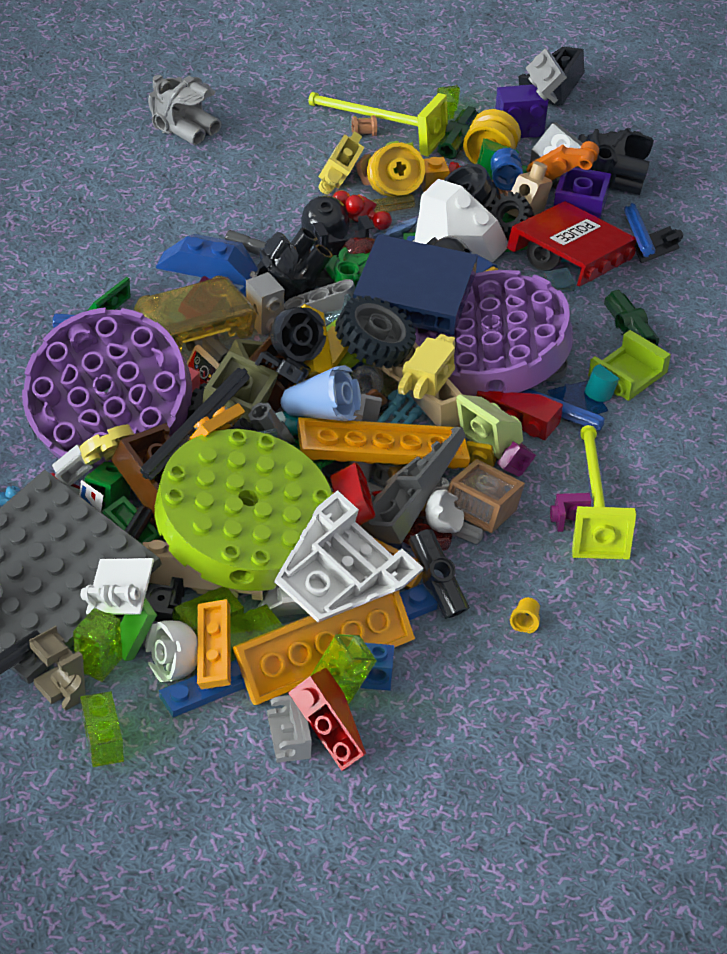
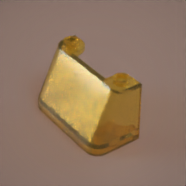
[134,276,257,351]

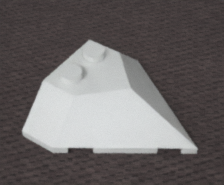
[414,179,508,262]

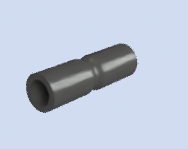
[225,230,267,256]

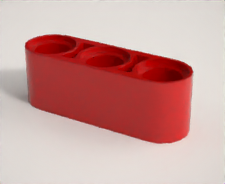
[330,462,376,526]

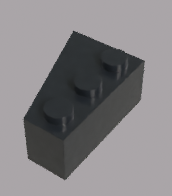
[518,46,585,106]

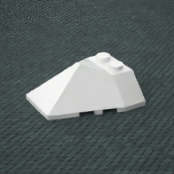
[275,490,424,622]

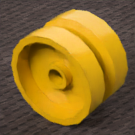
[463,109,521,164]
[367,142,425,197]

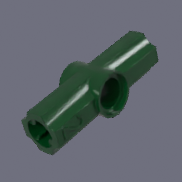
[437,106,479,159]
[604,290,659,346]

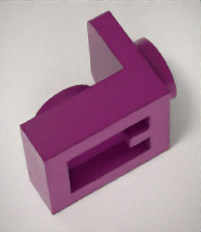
[497,441,537,476]
[550,493,591,532]

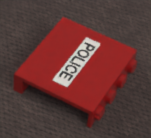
[507,201,636,287]

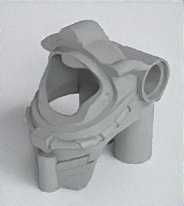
[148,75,221,146]

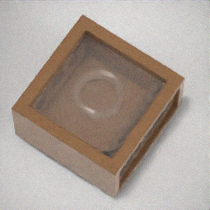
[448,459,525,533]

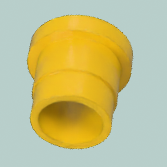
[510,597,540,634]

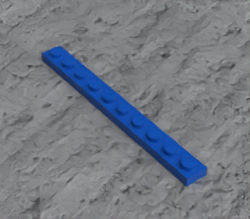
[159,584,438,718]

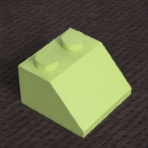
[456,394,523,460]

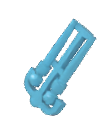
[377,390,427,424]

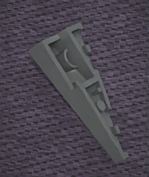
[360,427,466,544]

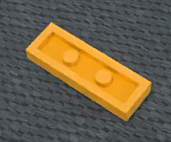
[197,599,231,689]

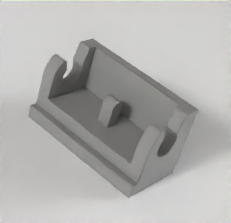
[267,695,312,763]

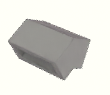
[52,444,94,486]

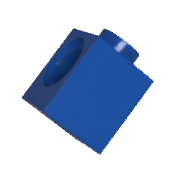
[360,643,394,691]

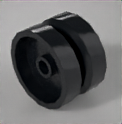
[444,164,501,211]

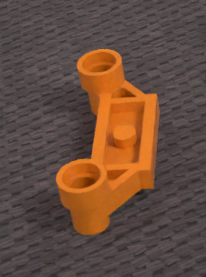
[526,141,599,180]

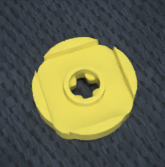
[79,424,135,465]

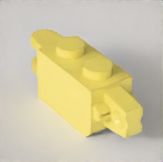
[318,131,364,195]
[398,334,455,399]

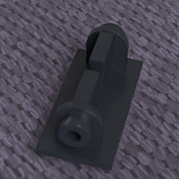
[635,226,683,263]

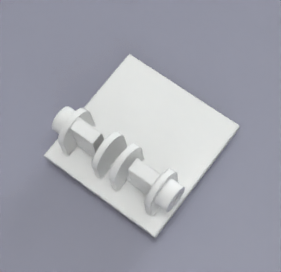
[81,558,154,615]

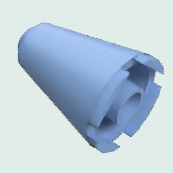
[281,365,361,421]

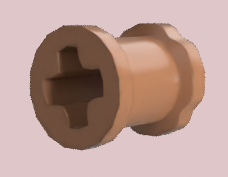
[351,115,377,136]

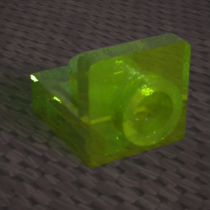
[437,85,460,120]

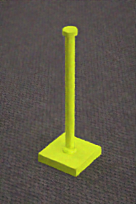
[309,92,448,157]
[572,425,636,559]

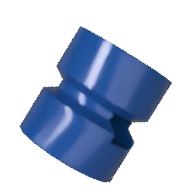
[490,148,523,191]

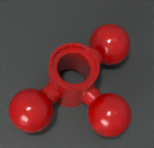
[333,190,392,230]

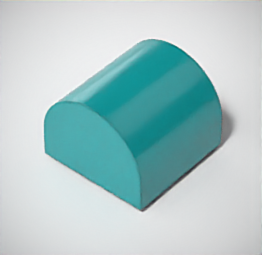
[585,364,620,402]

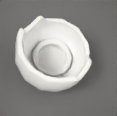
[425,489,464,533]

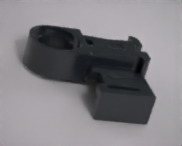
[255,351,311,384]

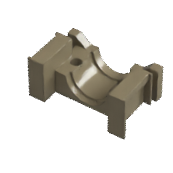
[29,626,86,711]

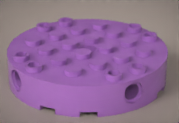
[413,270,573,396]
[22,308,192,472]

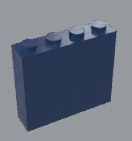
[353,234,478,335]

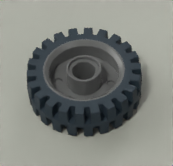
[335,296,416,368]

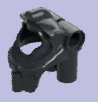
[578,127,654,195]
[250,227,332,303]

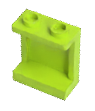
[588,330,671,401]

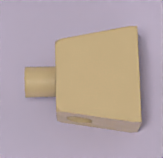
[506,161,552,218]

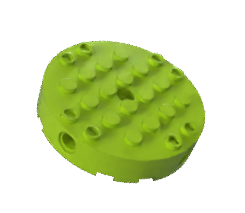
[155,429,332,591]

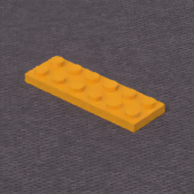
[297,417,470,469]
[232,590,415,705]

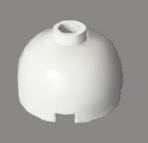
[145,621,198,682]

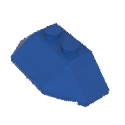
[156,234,258,286]

